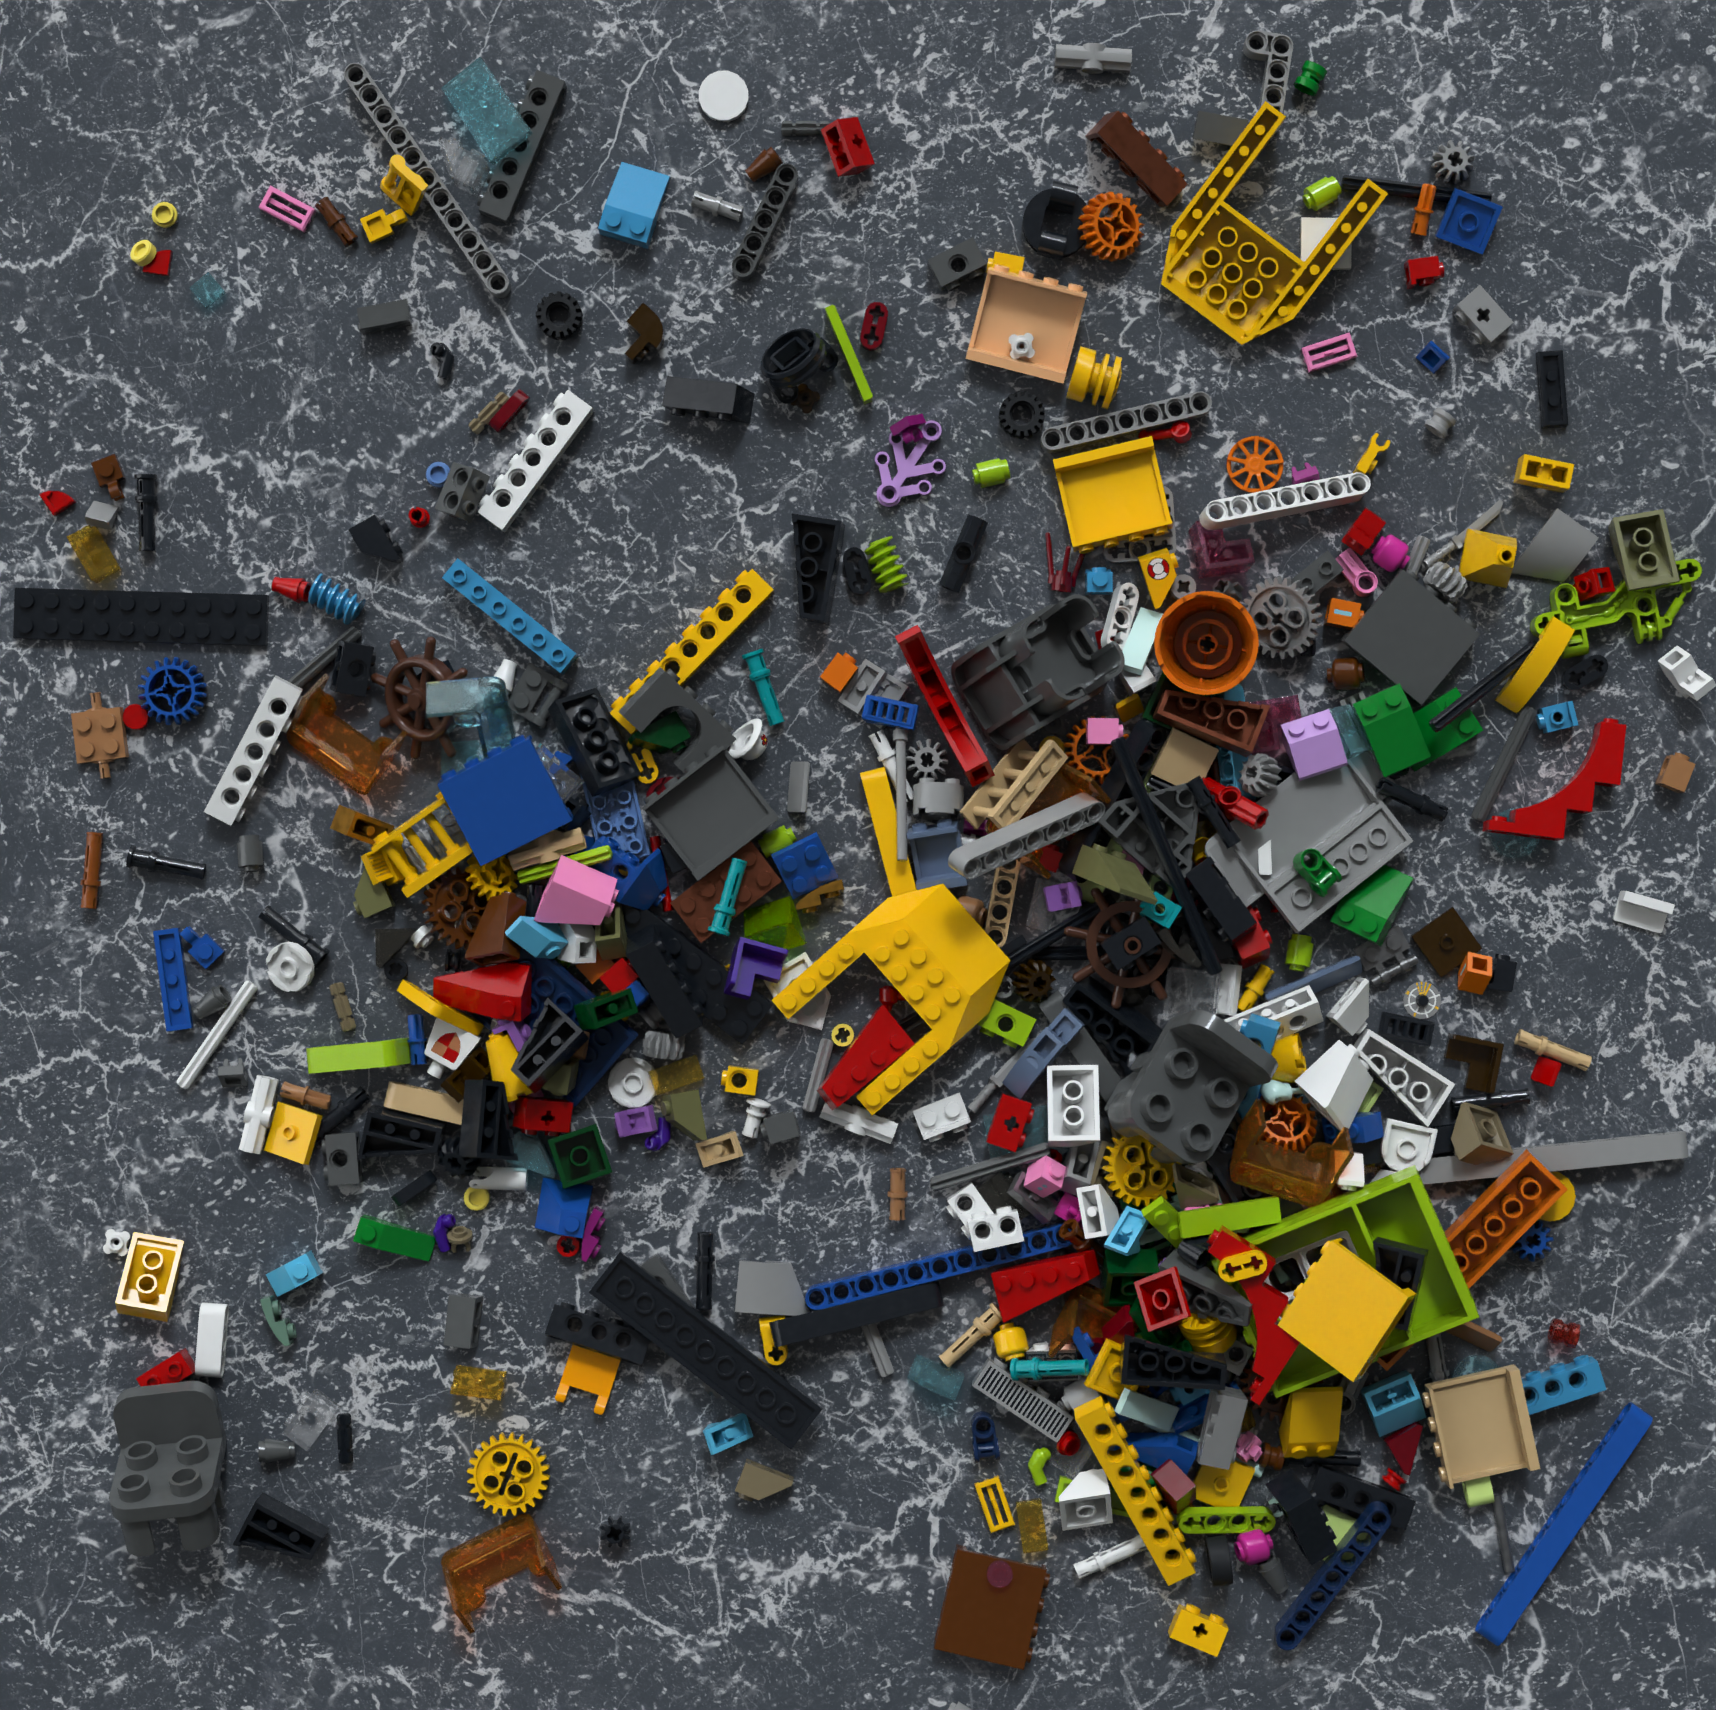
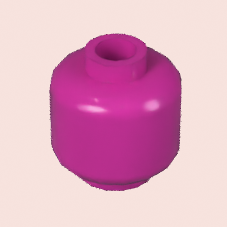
[1371,535,1410,572]
[1234,1529,1274,1566]

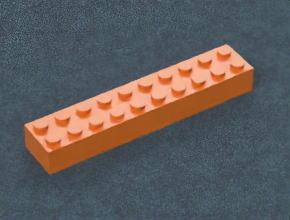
[1377,1149,1568,1371]

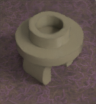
[447,1226,473,1253]

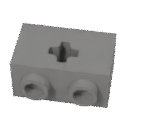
[1453,285,1514,347]

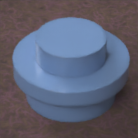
[426,462,450,487]

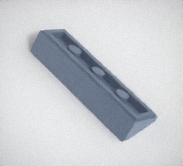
[1263,955,1362,1002]

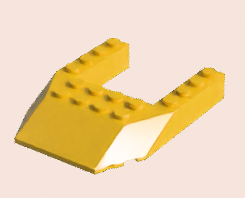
[1161,101,1388,345]
[771,884,1010,1116]

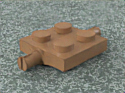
[71,692,129,779]

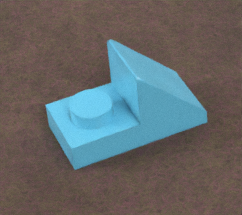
[1104,1206,1149,1256]
[703,1413,754,1455]

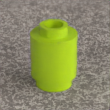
[1302,176,1342,211]
[972,458,1011,488]
[758,825,797,858]
[1285,934,1314,972]

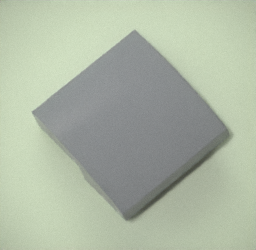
[838,659,910,730]

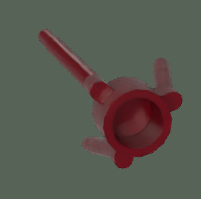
[1045,532,1086,593]

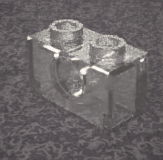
[282,1389,341,1451]

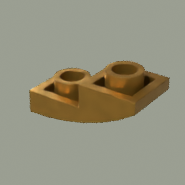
[796,879,844,914]

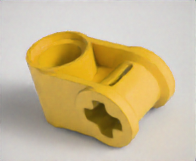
[759,1315,788,1365]

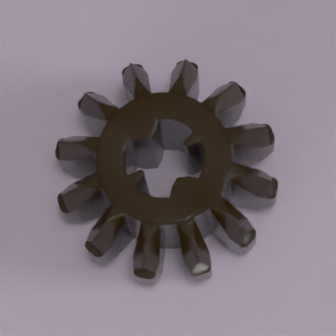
[1011,959,1056,1003]

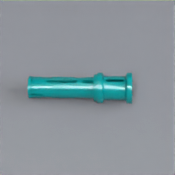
[742,648,785,727]
[707,857,748,936]
[1010,1357,1089,1381]

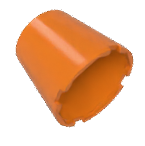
[1154,591,1259,695]

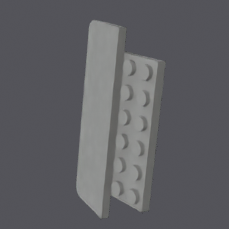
[1205,731,1413,933]

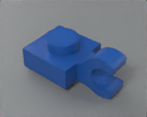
[180,926,225,969]

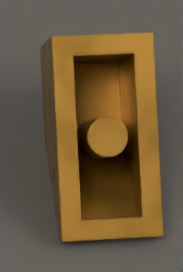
[330,805,394,845]

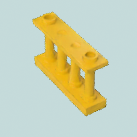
[371,791,473,898]

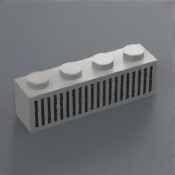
[971,1357,1074,1443]

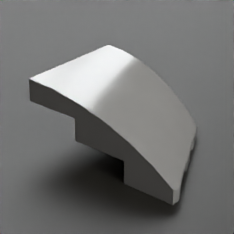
[1511,508,1599,582]
[735,1260,810,1316]

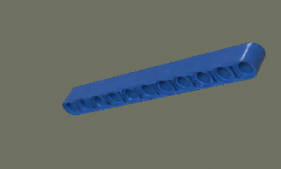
[805,1222,1072,1310]
[1475,1402,1653,1646]

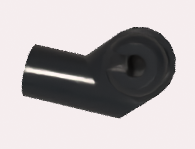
[430,342,454,380]

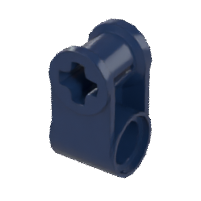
[971,1411,1000,1463]

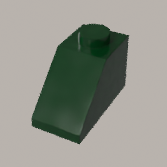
[628,711,691,754]
[573,988,638,1030]

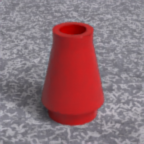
[271,577,311,603]

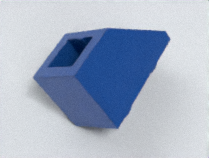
[1322,1112,1384,1143]

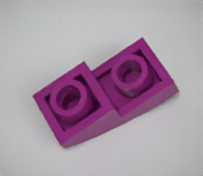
[581,1206,606,1262]

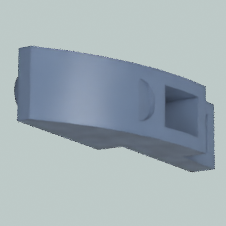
[1002,1008,1085,1099]

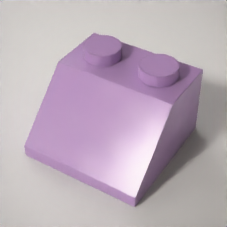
[1280,709,1348,781]

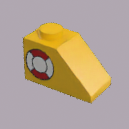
[1138,548,1179,609]

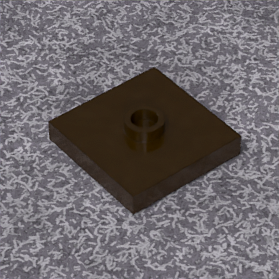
[1411,907,1482,977]

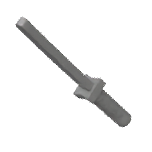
[1423,500,1503,569]
[968,1037,1037,1113]

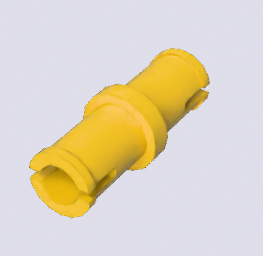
[1237,964,1275,1012]

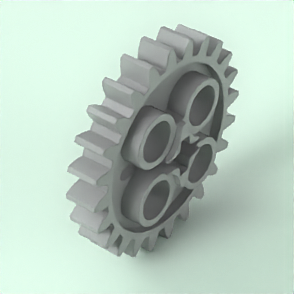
[1243,576,1322,659]

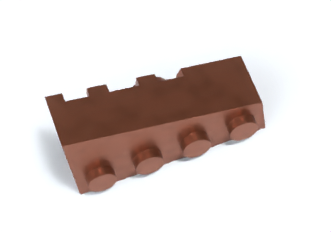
[1085,111,1188,207]
[1152,690,1270,757]

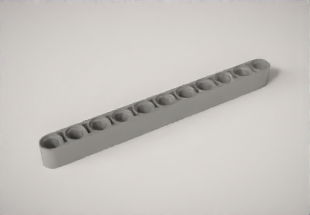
[344,63,511,298]
[1418,1131,1688,1185]

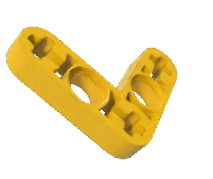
[397,979,484,1036]

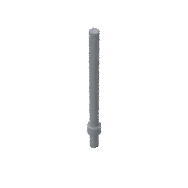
[893,710,908,861]

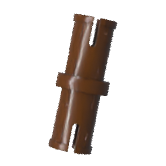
[315,197,358,247]

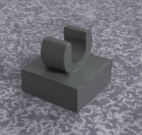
[218,1058,248,1088]

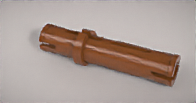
[80,832,103,909]

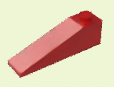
[433,961,532,1022]

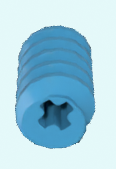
[308,573,366,625]

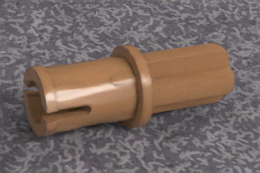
[280,1081,332,1110]

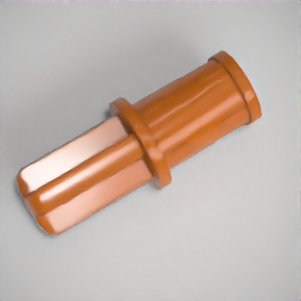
[1410,183,1436,236]

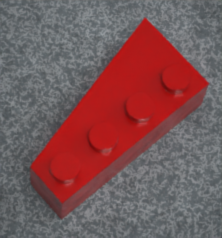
[1212,865,1273,970]
[816,1004,915,1110]
[991,1249,1100,1323]

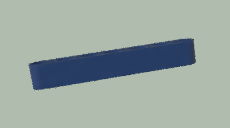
[1275,1501,1391,1650]

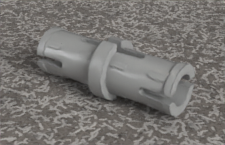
[691,190,744,222]

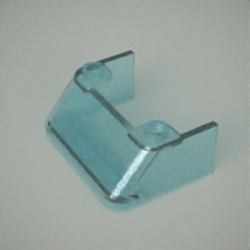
[426,676,516,775]

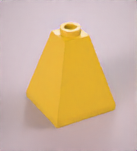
[1459,528,1517,588]

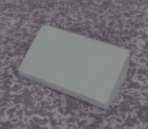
[787,762,810,813]

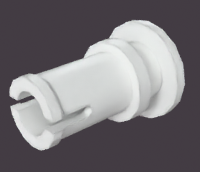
[742,1098,771,1138]

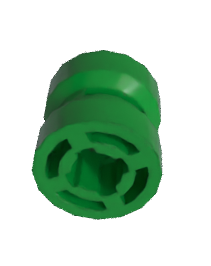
[1293,61,1327,96]

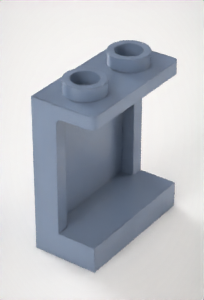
[907,819,969,890]

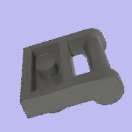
[505,662,569,728]

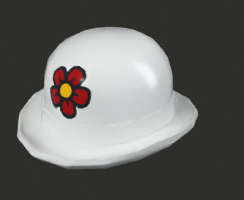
[726,718,768,760]

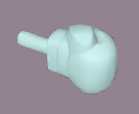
[1260,1080,1303,1105]

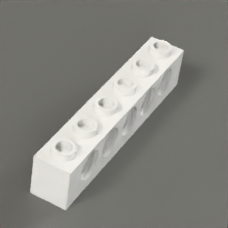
[478,390,594,533]
[204,675,305,826]
[1224,985,1323,1047]

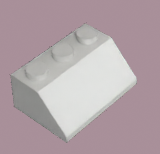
[1047,1065,1100,1147]

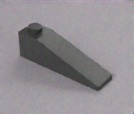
[1159,1249,1252,1326]

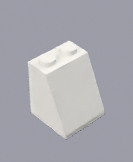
[1295,1040,1373,1134]

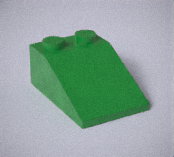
[1352,683,1431,778]
[1411,687,1483,772]
[1331,865,1414,947]

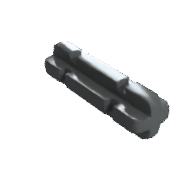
[781,121,830,136]

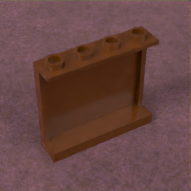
[934,1544,1050,1670]

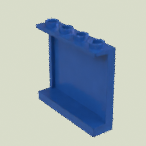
[437,734,573,866]

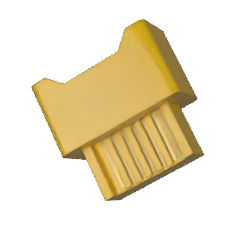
[361,834,418,886]

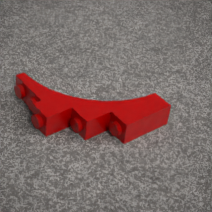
[895,625,995,787]

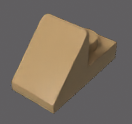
[695,1131,744,1168]

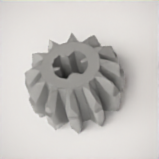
[1431,140,1475,184]
[1423,562,1468,604]
[906,739,949,780]
[1238,753,1281,797]
[642,1031,685,1060]

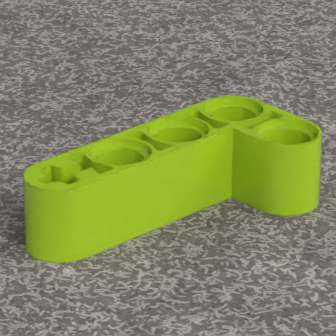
[306,1038,411,1074]

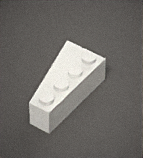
[1353,1028,1455,1127]

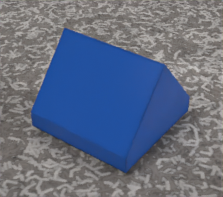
[1416,341,1450,374]

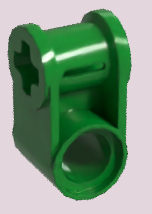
[1293,848,1342,897]

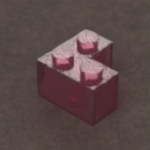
[1188,518,1255,579]
[1249,695,1301,754]

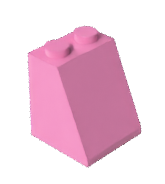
[534,855,619,925]

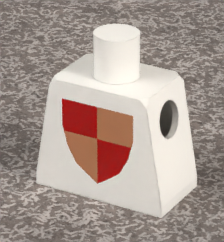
[424,1018,483,1079]

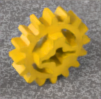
[465,853,518,901]

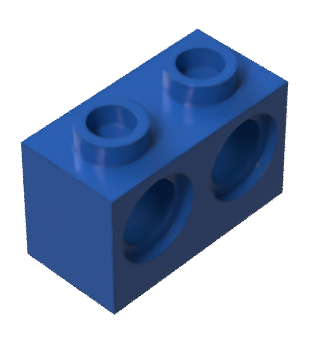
[588,835,640,893]

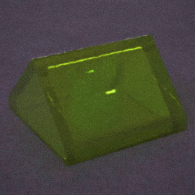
[744,896,807,950]

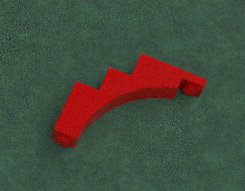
[1482,718,1626,841]
[1207,1225,1300,1405]

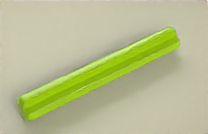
[517,845,613,885]

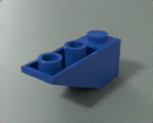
[1114,1432,1198,1475]

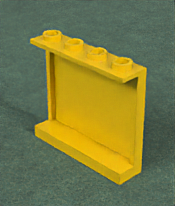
[1053,436,1173,554]
[1278,1238,1416,1382]

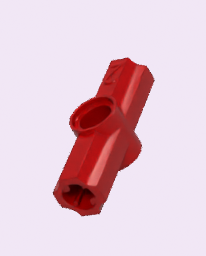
[1202,777,1269,830]

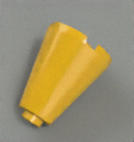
[485,1031,533,1102]
[1271,1033,1307,1083]

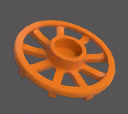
[1226,436,1284,493]

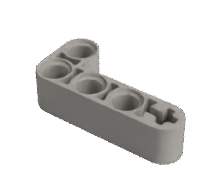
[1243,30,1293,136]

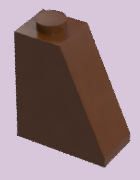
[465,892,526,966]

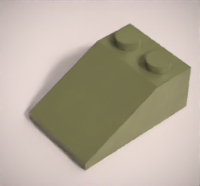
[1608,509,1680,591]
[1072,843,1158,905]

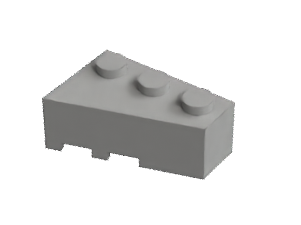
[1196,1387,1248,1470]

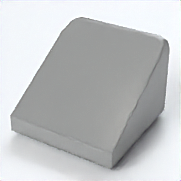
[85,501,119,530]

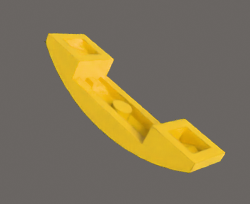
[1495,616,1575,714]

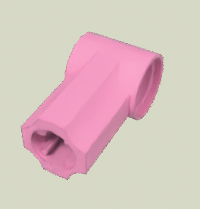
[1335,548,1378,597]

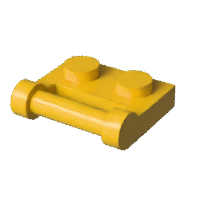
[380,154,428,216]

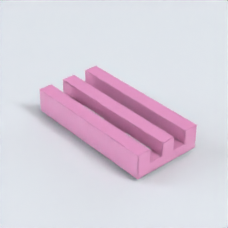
[259,185,316,233]
[1300,332,1357,373]

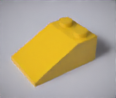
[115,1232,184,1322]
[1278,1387,1343,1459]

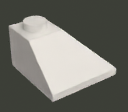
[1326,977,1369,1036]
[1059,1469,1113,1531]

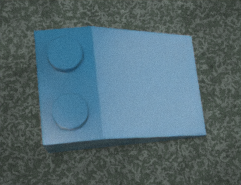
[598,162,670,249]

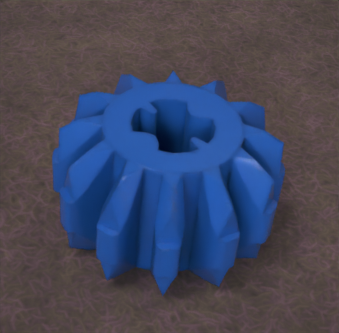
[1511,1220,1553,1262]

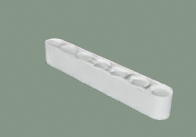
[1199,472,1371,530]

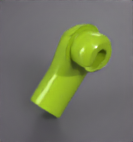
[1028,1447,1051,1486]

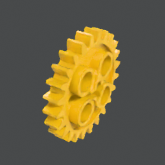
[1102,1134,1181,1206]
[467,1432,550,1516]

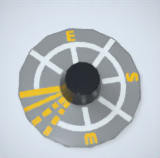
[1403,981,1441,1019]

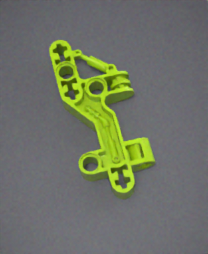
[1530,559,1702,659]

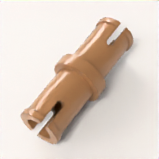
[888,1168,908,1221]

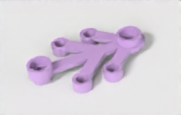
[875,420,946,507]

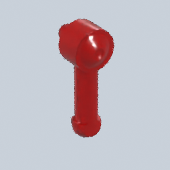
[1138,421,1192,443]
[879,986,907,1011]

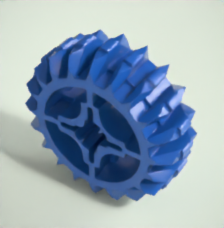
[138,657,207,725]

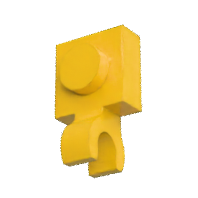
[360,208,409,244]
[1353,433,1390,474]

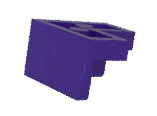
[724,937,789,1000]

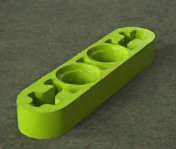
[1176,1506,1276,1534]

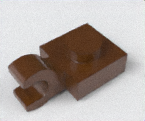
[91,454,126,501]

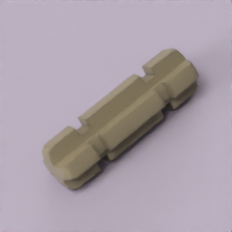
[468,392,509,434]
[329,982,356,1032]

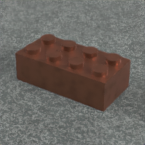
[670,841,782,943]

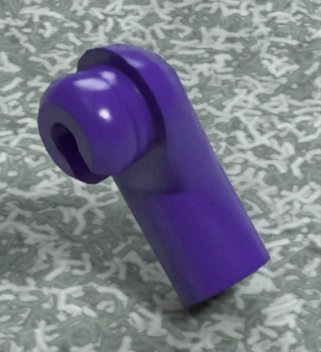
[644,1117,671,1151]
[433,1214,456,1252]

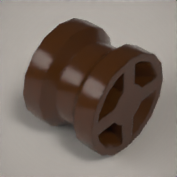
[1259,1442,1284,1471]

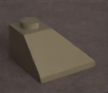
[1451,1102,1514,1165]

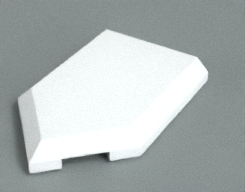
[764,952,831,1030]

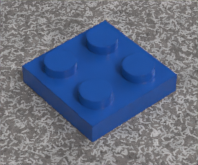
[1435,188,1503,255]
[771,832,838,899]

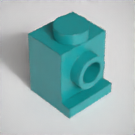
[1139,891,1182,931]

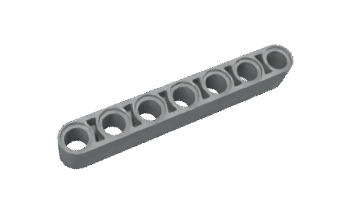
[1040,391,1212,453]
[948,792,1105,879]

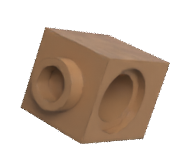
[1655,752,1696,793]

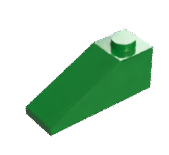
[353,1214,436,1262]

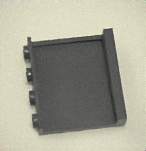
[1340,569,1480,705]
[642,745,779,881]

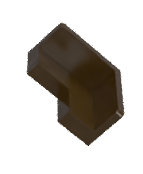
[1444,1033,1504,1094]

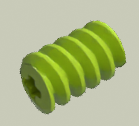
[864,536,909,593]

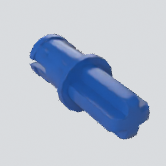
[407,1014,427,1065]

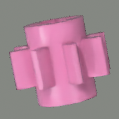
[1235,1431,1263,1463]

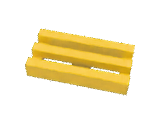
[974,1475,1015,1533]

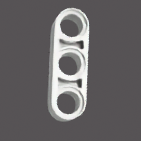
[195,1302,229,1378]

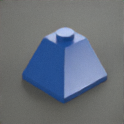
[615,848,668,911]
[535,1177,593,1239]

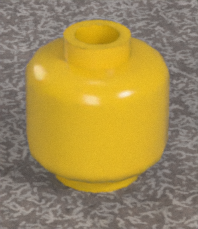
[993,1322,1029,1362]

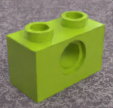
[977,999,1037,1049]

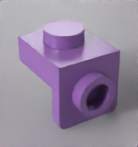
[1043,881,1083,912]
[492,1019,532,1052]
[614,1105,658,1138]

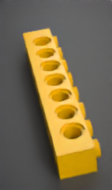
[610,569,774,735]
[1074,1396,1197,1586]

